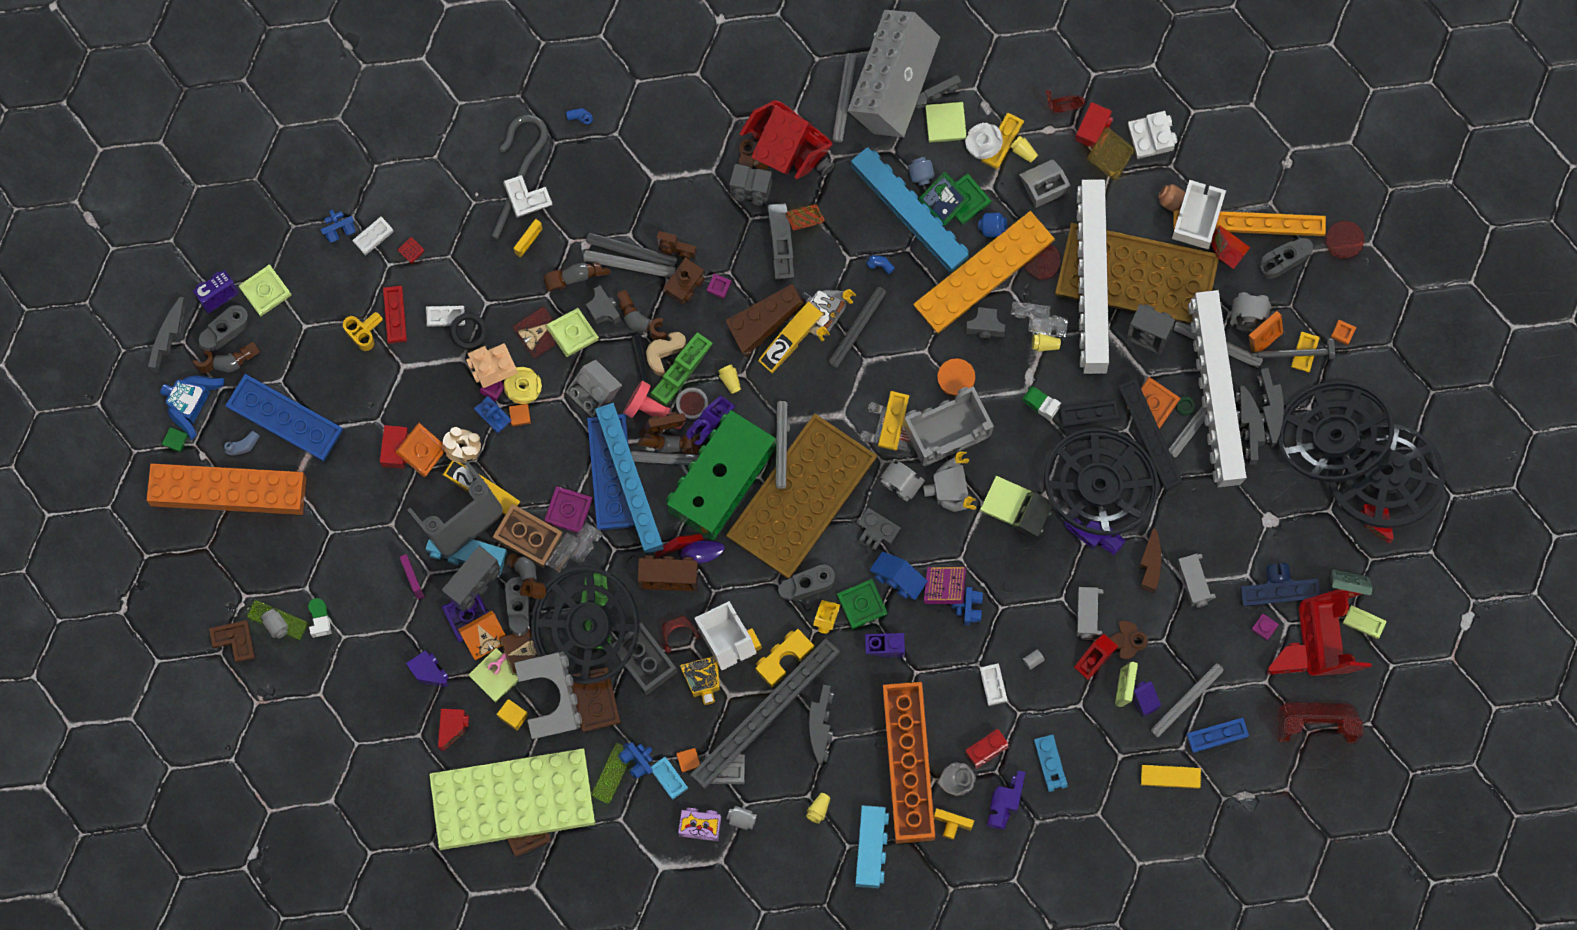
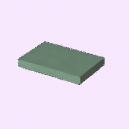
[1330,569,1372,595]

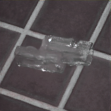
[1011,302,1068,337]
[545,523,603,573]

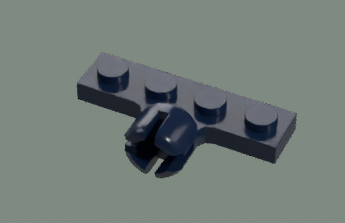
[1240,563,1320,606]

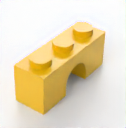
[756,629,814,688]

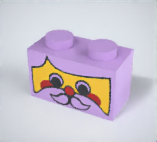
[679,808,721,841]

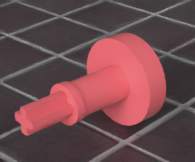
[623,380,685,430]

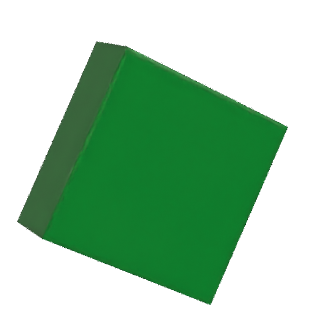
[162,427,188,453]

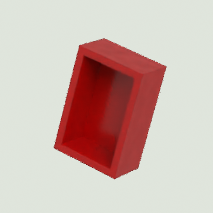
[751,106,812,175]

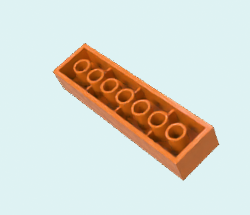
[147,464,306,515]
[883,682,935,843]

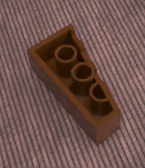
[725,284,805,357]

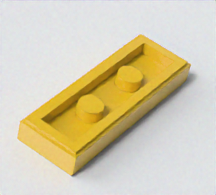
[981,112,1024,170]
[878,391,909,451]
[1141,765,1201,789]

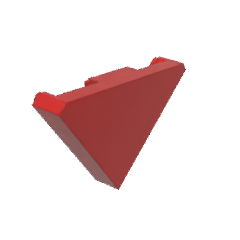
[655,534,704,558]

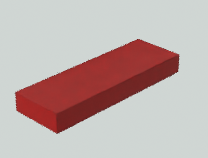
[383,286,407,344]

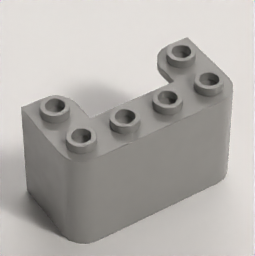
[903,386,994,466]

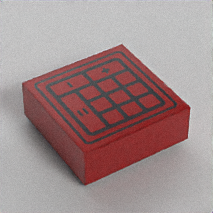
[398,237,425,264]

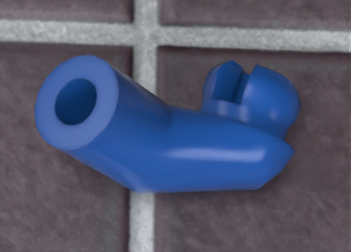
[566,108,593,125]
[867,255,895,275]

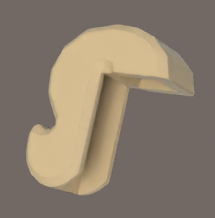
[646,332,686,376]

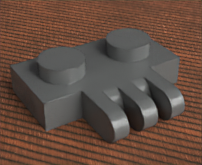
[858,508,901,551]

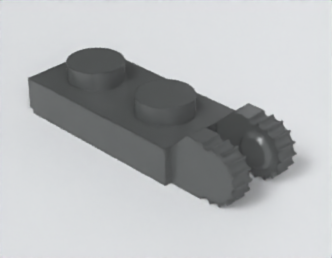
[915,75,961,110]

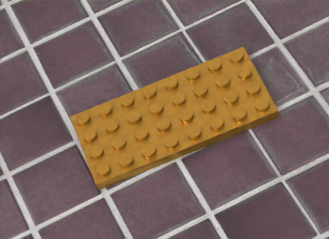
[1055,223,1219,325]
[726,413,877,579]

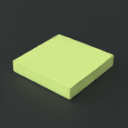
[926,102,966,143]
[239,264,291,317]
[546,308,599,357]
[980,476,1031,525]
[469,648,518,703]
[1115,662,1138,707]

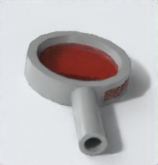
[676,388,708,421]

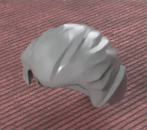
[938,763,976,796]

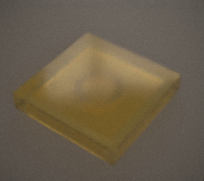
[1087,127,1135,180]

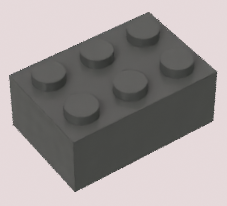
[1126,304,1175,355]
[442,546,500,612]
[611,623,677,696]

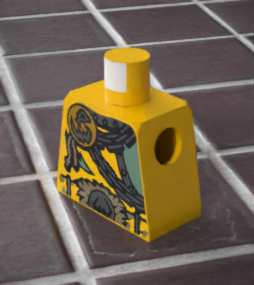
[680,657,720,705]

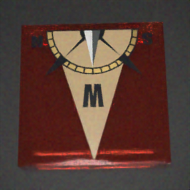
[512,307,557,359]

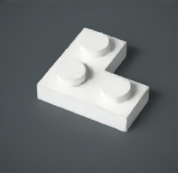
[503,175,552,218]

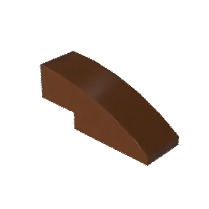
[1139,529,1161,594]

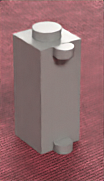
[1177,554,1216,608]
[1077,587,1103,640]

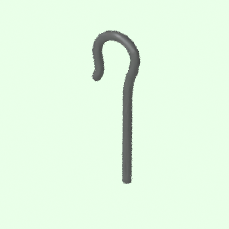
[491,115,548,240]

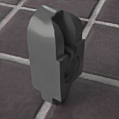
[1259,238,1313,279]
[199,305,248,351]
[778,565,835,601]
[505,577,530,636]

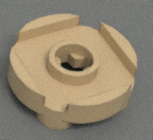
[442,427,481,463]

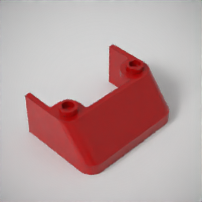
[739,100,832,179]
[1299,589,1372,676]

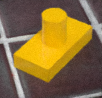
[813,600,840,634]
[934,809,974,839]

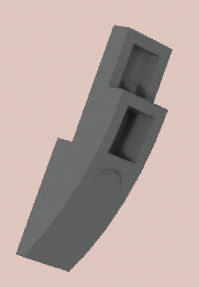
[767,203,794,279]
[1257,368,1284,448]
[1235,386,1265,465]
[809,685,834,766]

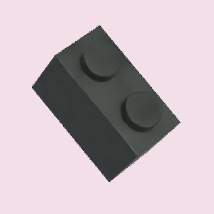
[1012,492,1053,538]

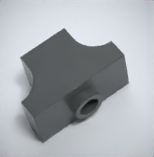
[586,285,621,325]
[966,307,1005,338]

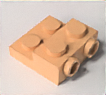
[466,343,518,388]

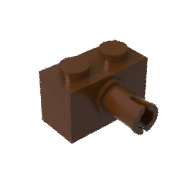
[664,258,705,305]

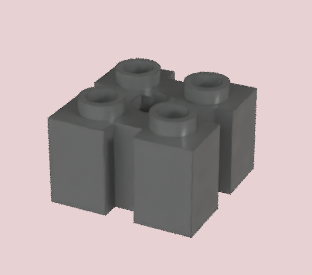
[729,164,772,206]

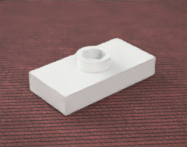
[352,217,394,256]
[426,306,465,327]
[979,663,1007,706]

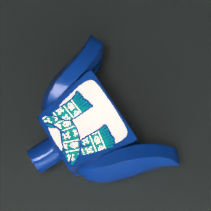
[160,375,225,440]

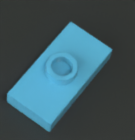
[651,757,688,800]

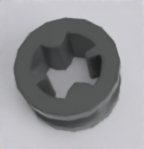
[816,158,835,176]

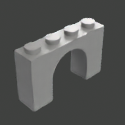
[515,652,582,739]

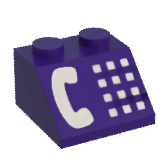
[193,270,239,314]

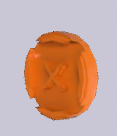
[937,358,975,397]

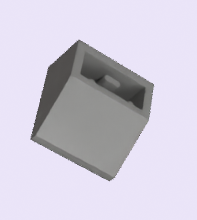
[1019,159,1070,208]
[566,360,622,417]

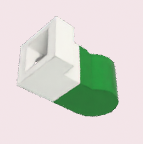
[1022,387,1061,421]
[308,598,332,638]

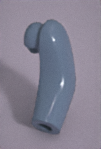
[224,431,260,456]

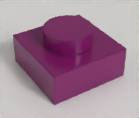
[707,274,732,299]
[479,381,504,402]
[1251,614,1279,641]

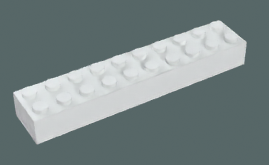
[1076,180,1109,374]
[1188,290,1246,488]

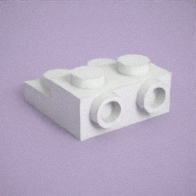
[1128,111,1177,159]

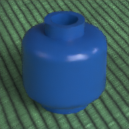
[978,213,1007,237]

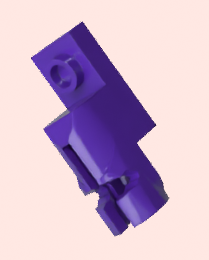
[686,395,736,445]
[1064,517,1126,555]
[986,771,1026,830]

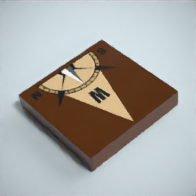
[500,629,539,675]

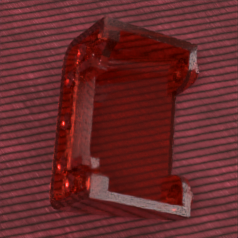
[1279,702,1363,744]

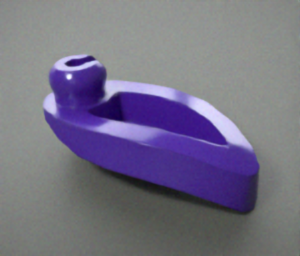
[681,541,724,564]

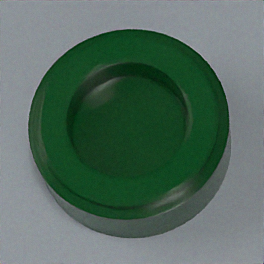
[1176,396,1196,416]

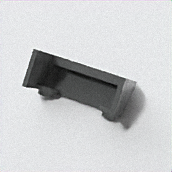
[407,462,503,557]

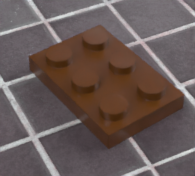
[572,666,621,733]

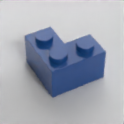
[870,551,928,600]

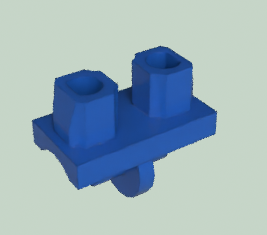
[321,209,355,243]
[474,396,512,434]
[951,587,983,626]
[618,743,653,778]

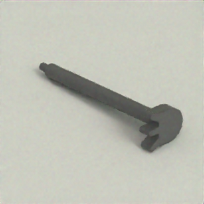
[1252,338,1335,359]

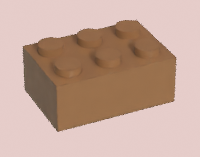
[493,504,563,568]

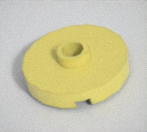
[503,367,542,404]

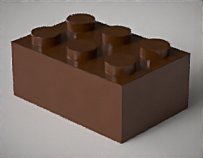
[638,556,699,592]

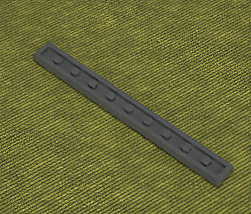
[690,638,840,790]

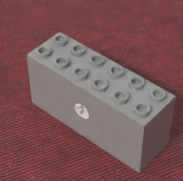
[848,10,940,137]

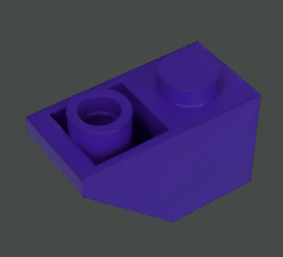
[865,633,905,657]
[406,650,449,687]
[1132,681,1161,718]

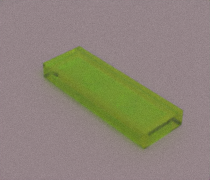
[247,600,308,640]
[591,743,630,804]

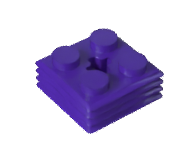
[442,595,488,642]

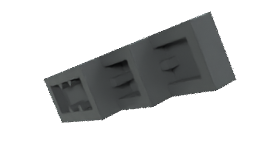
[148,297,187,373]

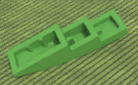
[651,332,713,407]

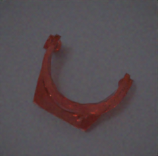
[1045,89,1085,113]
[663,615,700,653]

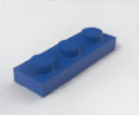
[1187,718,1249,753]

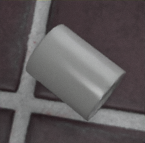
[1023,649,1045,670]

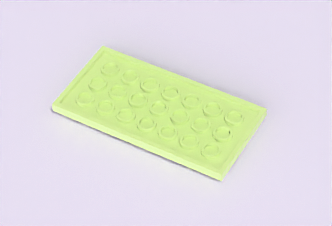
[430,749,595,850]

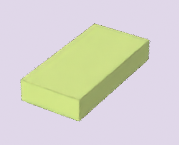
[1342,605,1387,639]

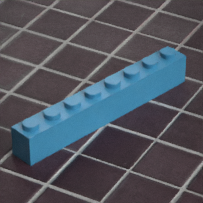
[851,147,969,274]
[595,403,663,555]

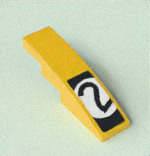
[758,301,823,373]
[443,461,520,515]

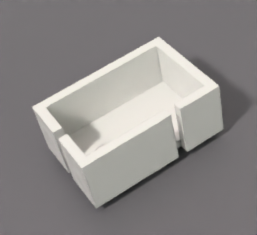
[1172,180,1226,250]
[695,601,757,670]

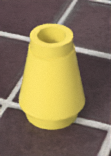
[1010,136,1038,163]
[1032,333,1061,352]
[718,364,741,394]
[806,793,831,823]

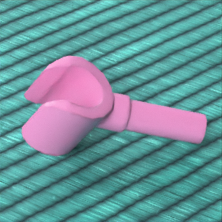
[488,653,506,675]

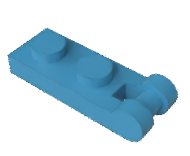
[1034,735,1068,792]

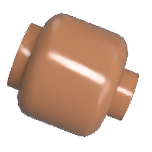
[1158,184,1186,212]

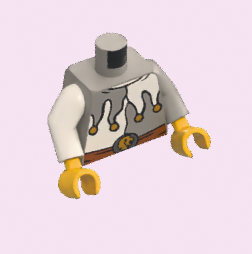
[801,289,856,341]

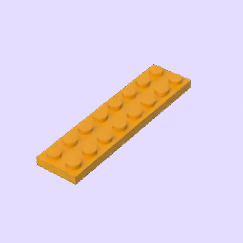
[913,211,1055,334]

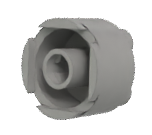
[1230,292,1271,332]
[880,459,925,502]

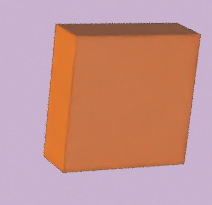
[1331,320,1356,346]
[509,404,531,427]
[677,748,700,773]

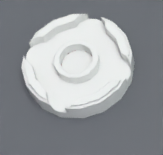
[965,123,1003,159]

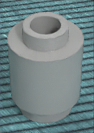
[261,609,289,639]
[727,806,757,830]

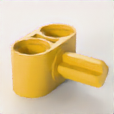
[343,312,383,351]

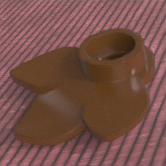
[739,139,768,170]
[1110,621,1148,659]

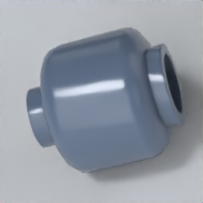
[908,157,935,186]

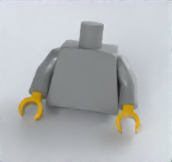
[923,451,976,512]

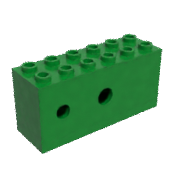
[666,410,776,541]

